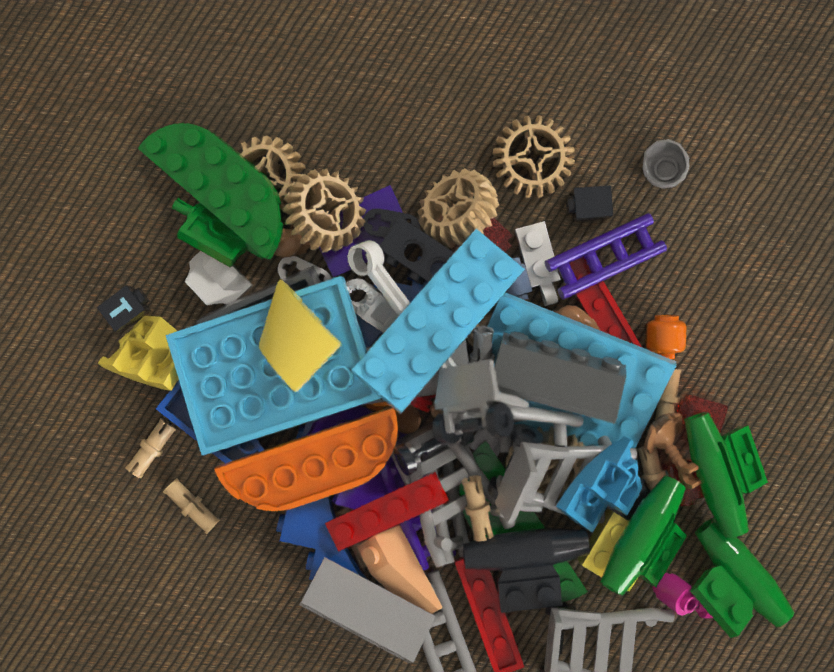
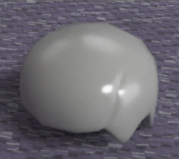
[642,139,689,189]

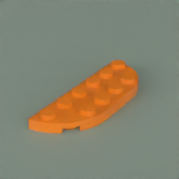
[214,406,398,511]

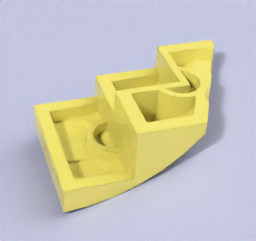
[258,279,342,392]
[98,316,179,391]

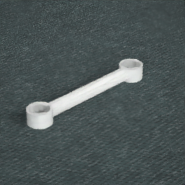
[348,240,457,371]

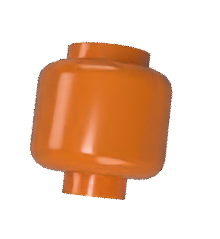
[646,315,687,359]

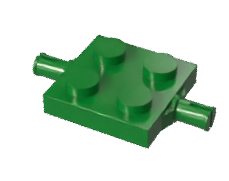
[172,198,264,268]

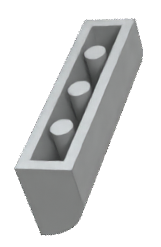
[300,558,436,663]

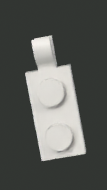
[515,221,561,306]

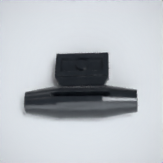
[462,528,590,613]

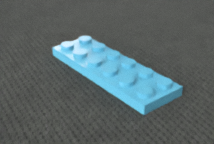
[351,229,524,414]

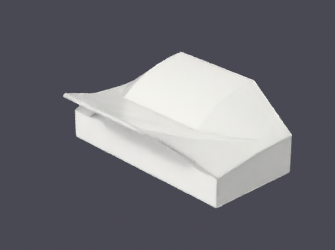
[185,251,253,306]

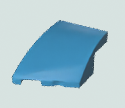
[556,436,642,533]

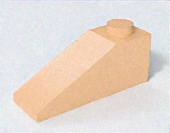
[357,525,443,614]

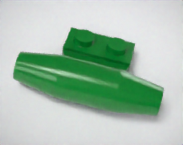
[684,412,768,538]
[600,475,687,596]
[690,518,794,638]

